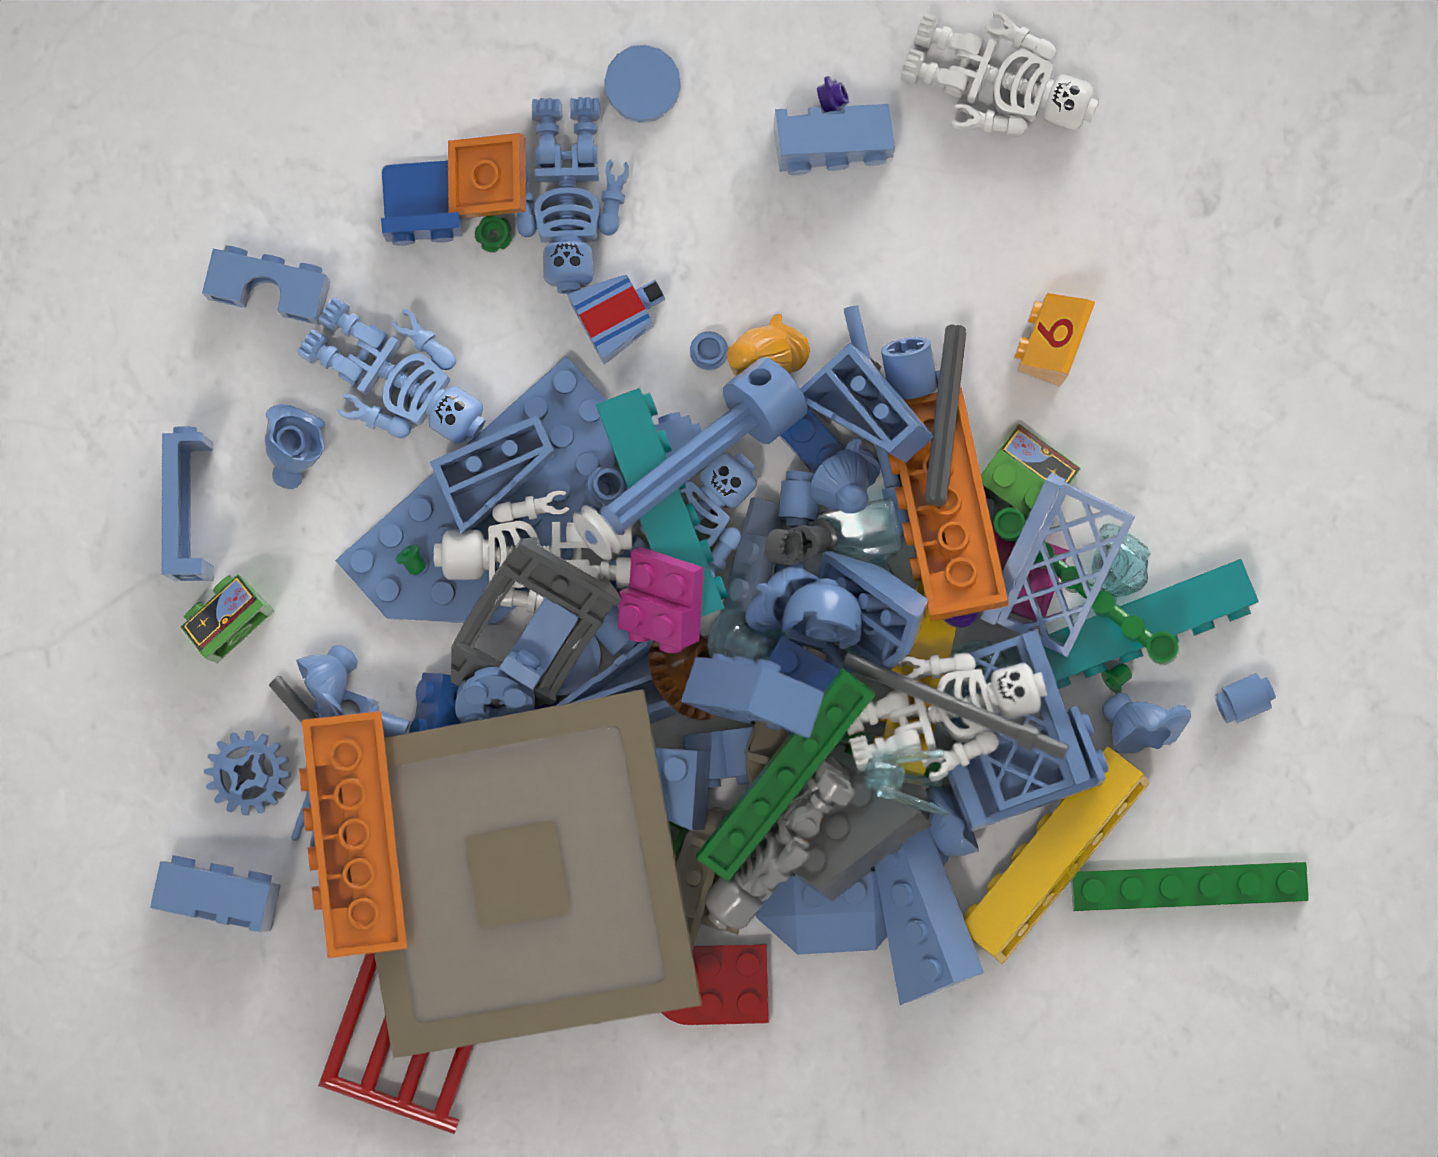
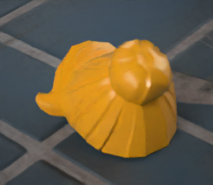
[726,314,810,376]

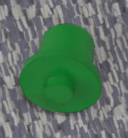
[395,544,426,575]
[1101,663,1132,693]

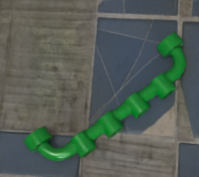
[994,508,1179,665]

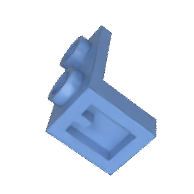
[499,598,578,690]

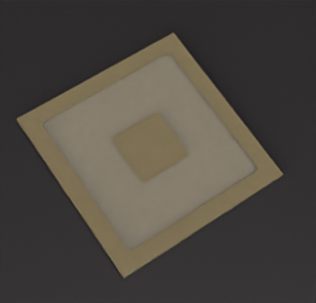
[374,690,702,1058]

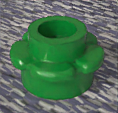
[474,215,512,253]

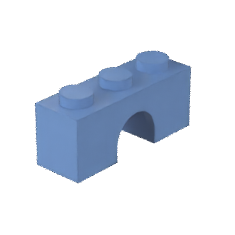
[202,245,330,325]

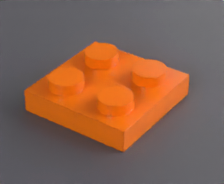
[448,133,526,219]

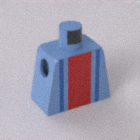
[568,274,666,364]

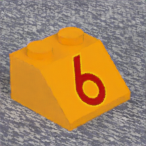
[1014,293,1095,386]

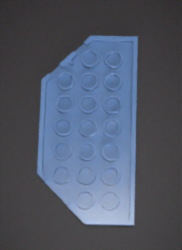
[335,356,616,625]

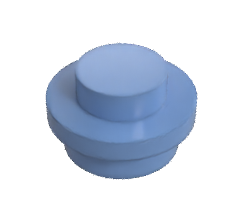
[690,331,728,370]

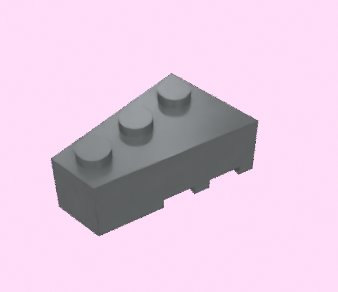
[791,771,932,901]

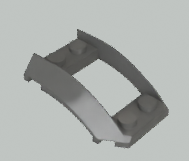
[451,537,621,708]

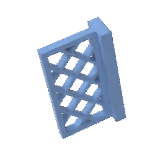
[980,473,1136,657]
[962,629,1091,811]

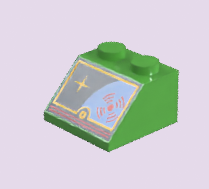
[981,423,1081,521]
[180,574,275,664]

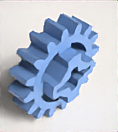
[204,730,291,816]

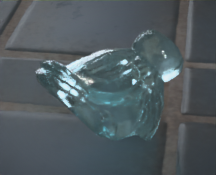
[1091,523,1151,603]

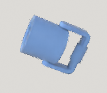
[881,337,940,399]

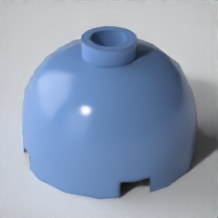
[782,579,862,649]

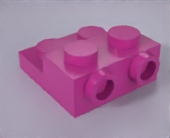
[618,547,704,653]

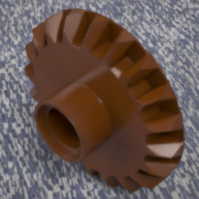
[648,633,721,721]

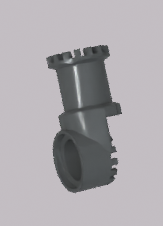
[765,518,840,565]

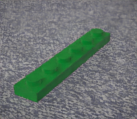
[696,668,875,882]
[1071,862,1309,911]

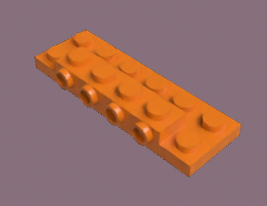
[888,387,1008,621]
[298,711,407,958]

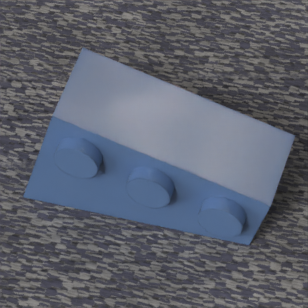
[681,653,824,738]

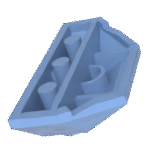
[817,551,928,670]
[756,871,887,955]

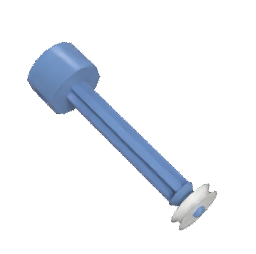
[572,357,807,561]

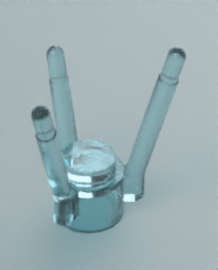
[864,750,948,817]

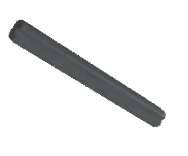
[925,324,966,506]

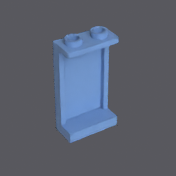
[162,426,213,581]
[947,706,1109,833]

